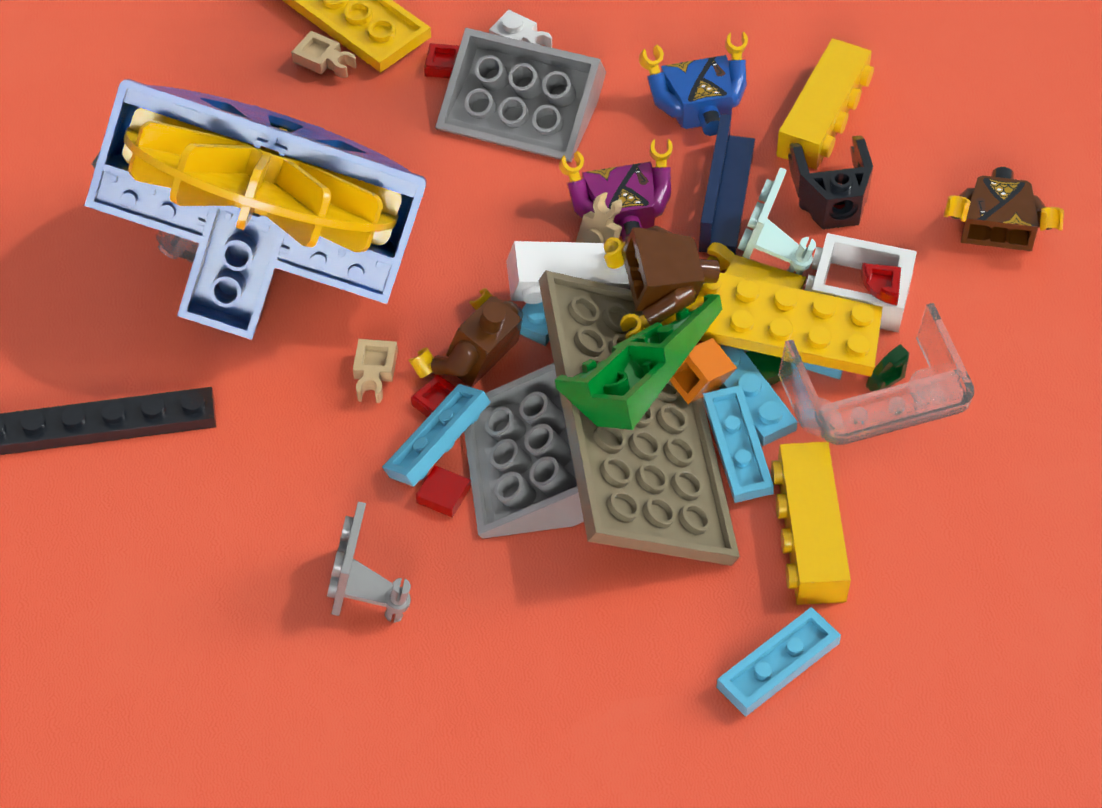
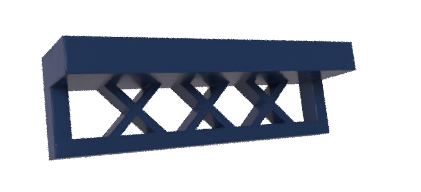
[699,114,755,255]

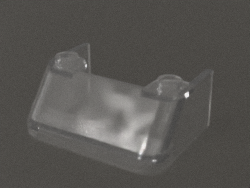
[778,303,974,445]

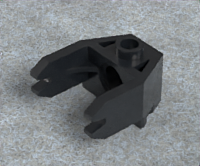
[788,135,873,229]

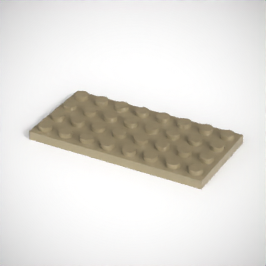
[538,270,740,566]

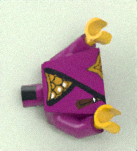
[559,139,673,242]

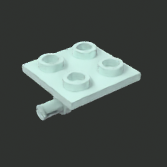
[737,167,816,275]

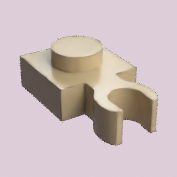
[291,31,357,78]
[575,192,622,243]
[353,339,398,403]

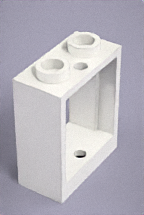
[805,233,917,333]

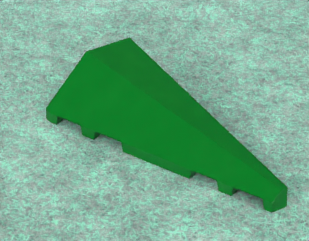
[555,294,722,430]

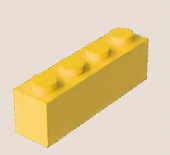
[776,38,874,170]
[771,442,851,605]

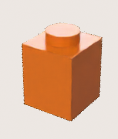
[669,338,737,404]

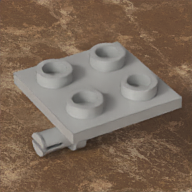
[327,502,411,623]

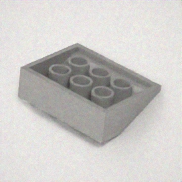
[435,28,606,162]
[464,363,584,539]

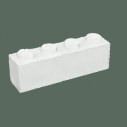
[506,241,631,304]

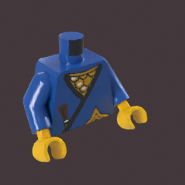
[639,32,748,136]

